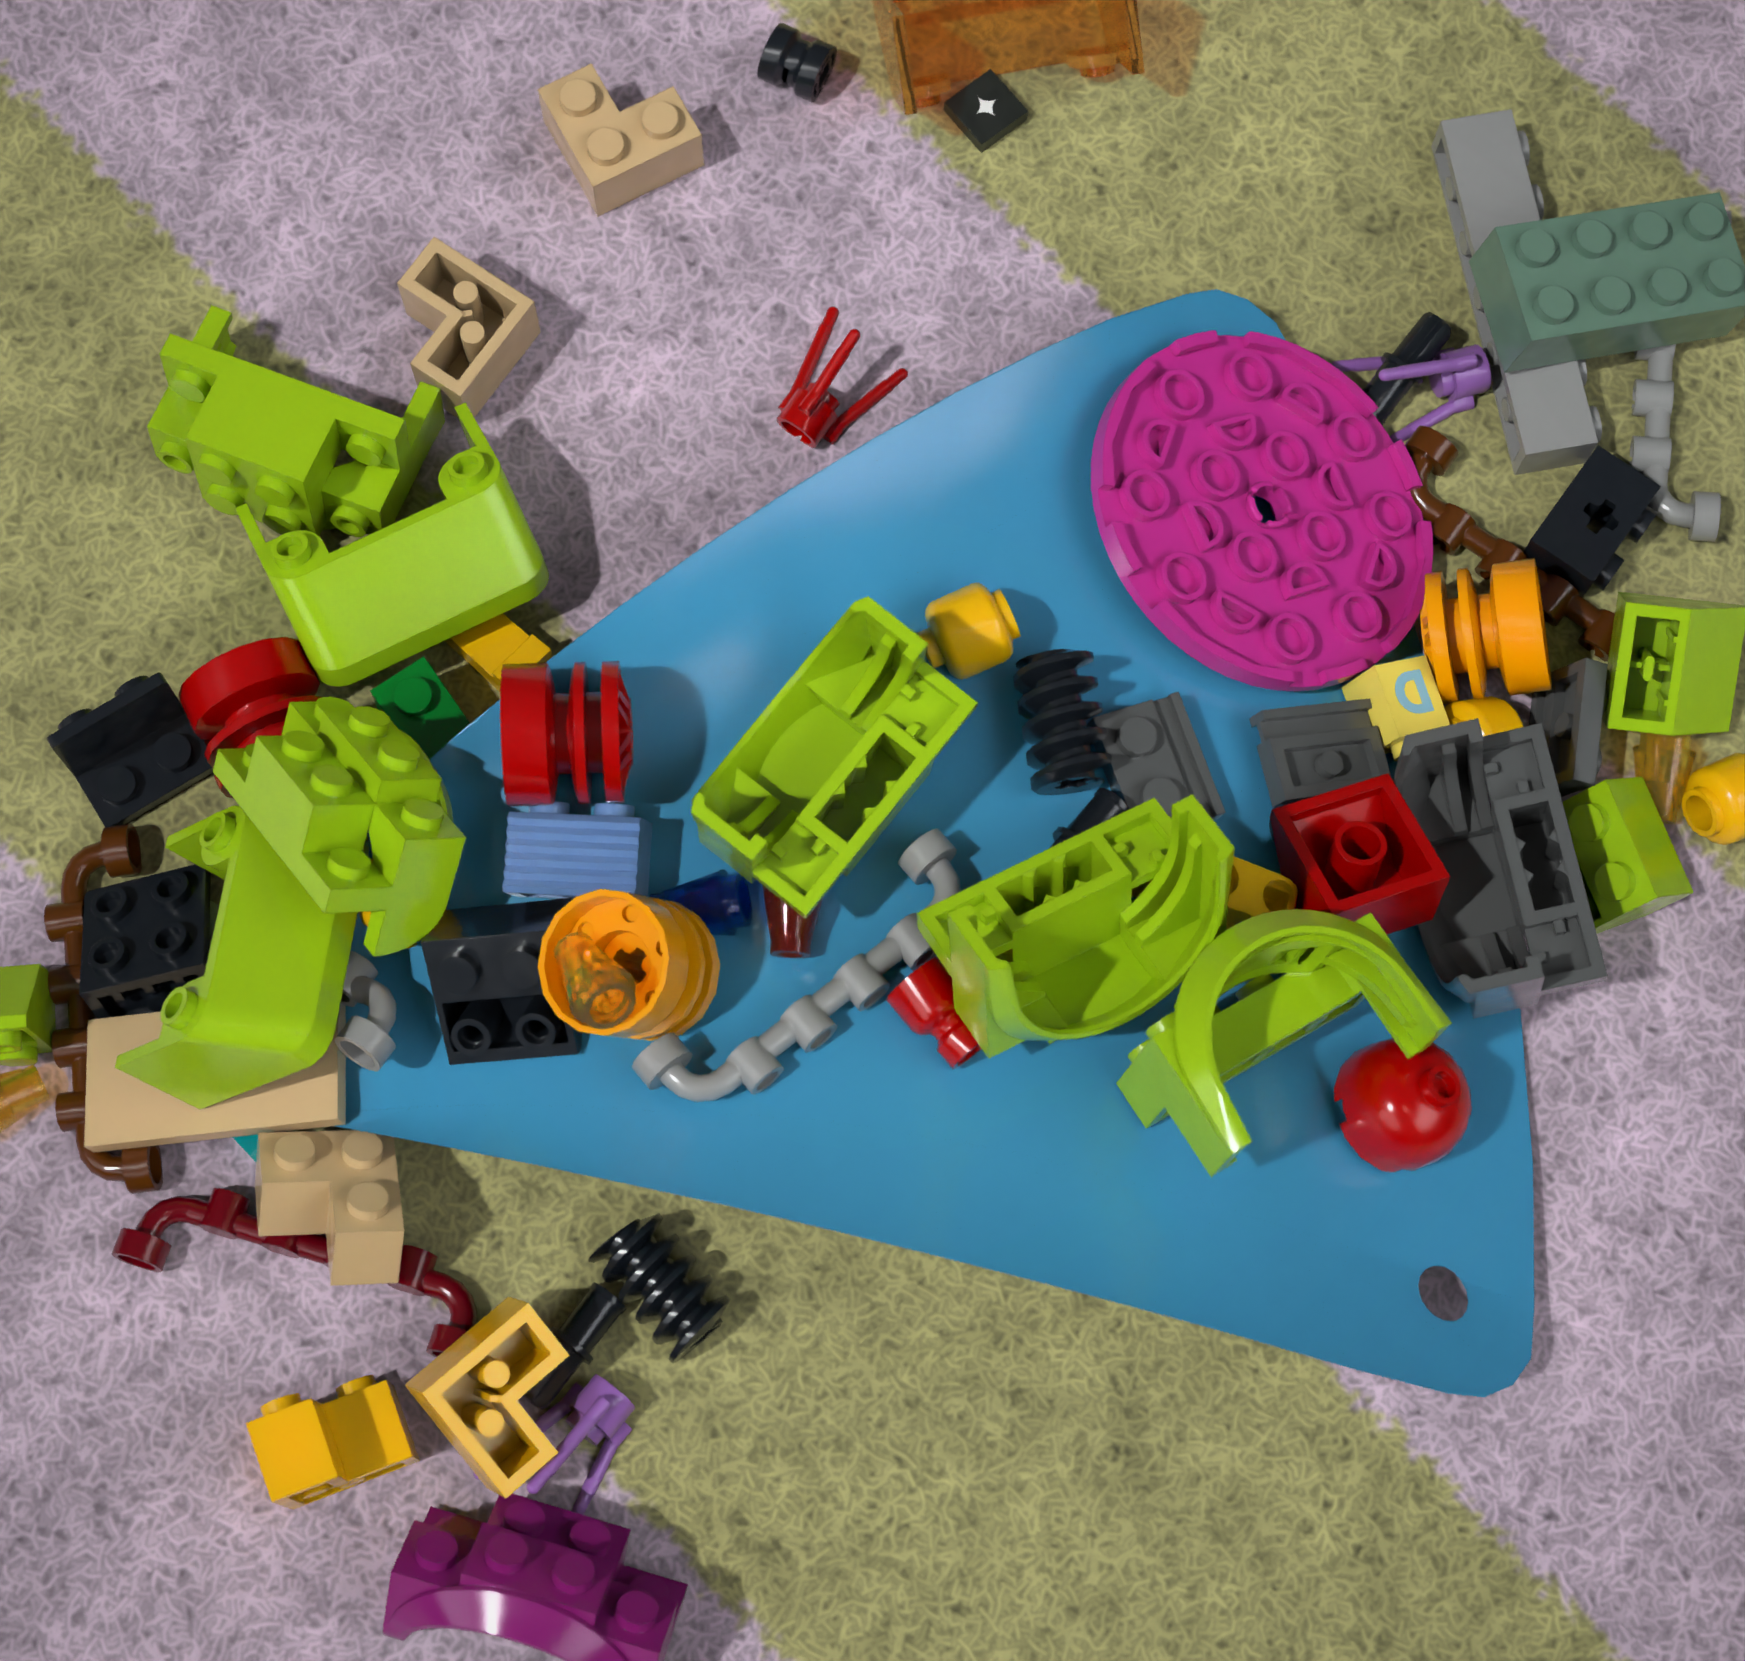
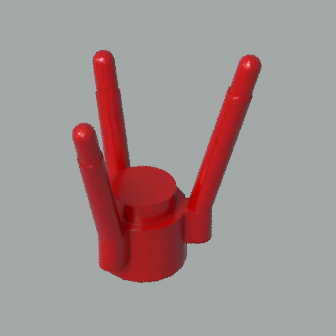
[777,306,908,448]

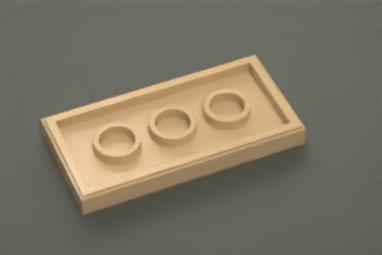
[84,1003,346,1152]

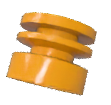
[1420,558,1552,704]
[538,889,720,1041]

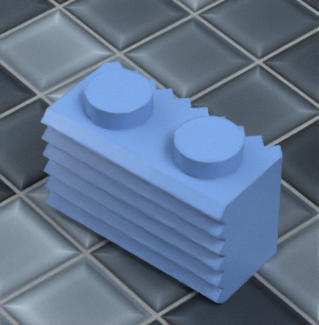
[502,801,653,900]

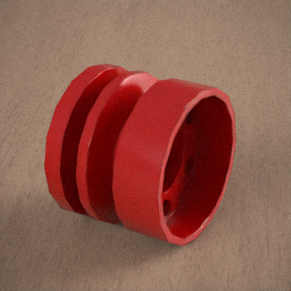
[178,637,321,798]
[500,661,634,806]

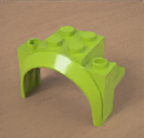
[147,305,445,537]
[691,596,978,919]
[917,794,1235,1059]

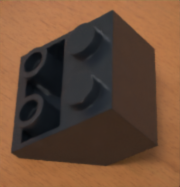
[421,898,582,1065]

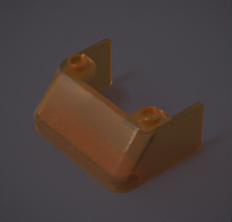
[872,0,1145,115]

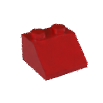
[1270,773,1451,935]

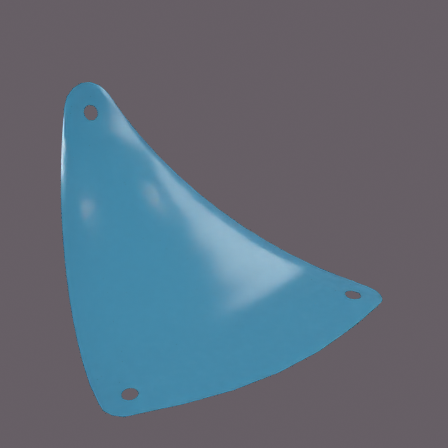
[336,289,1534,1397]

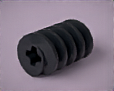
[1013,649,1112,795]
[588,1213,730,1363]

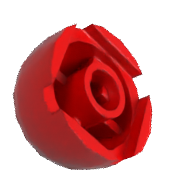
[1334,1038,1472,1173]

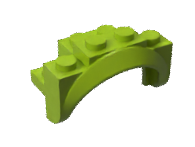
[213,697,466,957]

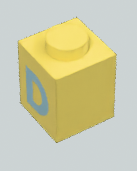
[1341,655,1450,761]

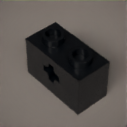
[1523,445,1661,598]

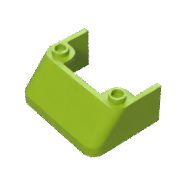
[235,402,549,687]
[115,805,370,1110]

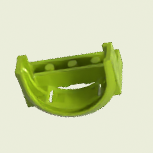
[1116,909,1452,1177]

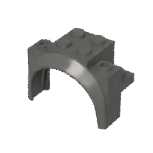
[1394,718,1608,1019]

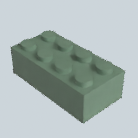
[1469,192,1745,373]

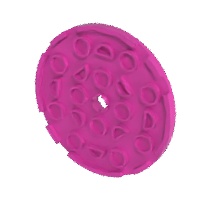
[1091,330,1433,692]

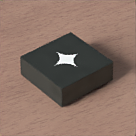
[944,69,1028,153]

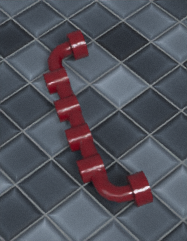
[111,1188,477,1357]

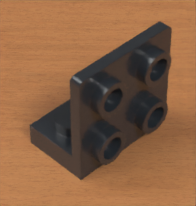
[47,672,214,827]
[79,864,211,1019]

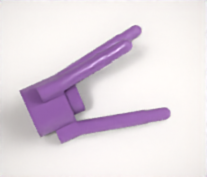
[1331,344,1491,443]
[473,1374,636,1515]

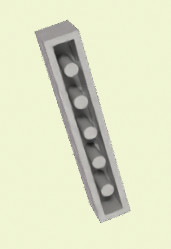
[1431,109,1602,475]

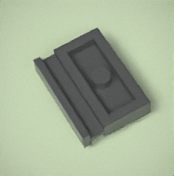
[1529,658,1608,797]
[1087,691,1225,820]
[1249,698,1391,808]

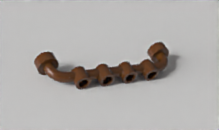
[1405,426,1615,662]
[44,824,163,1194]

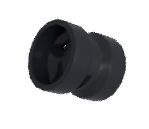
[757,23,837,103]

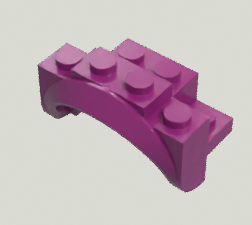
[383,1493,688,1661]

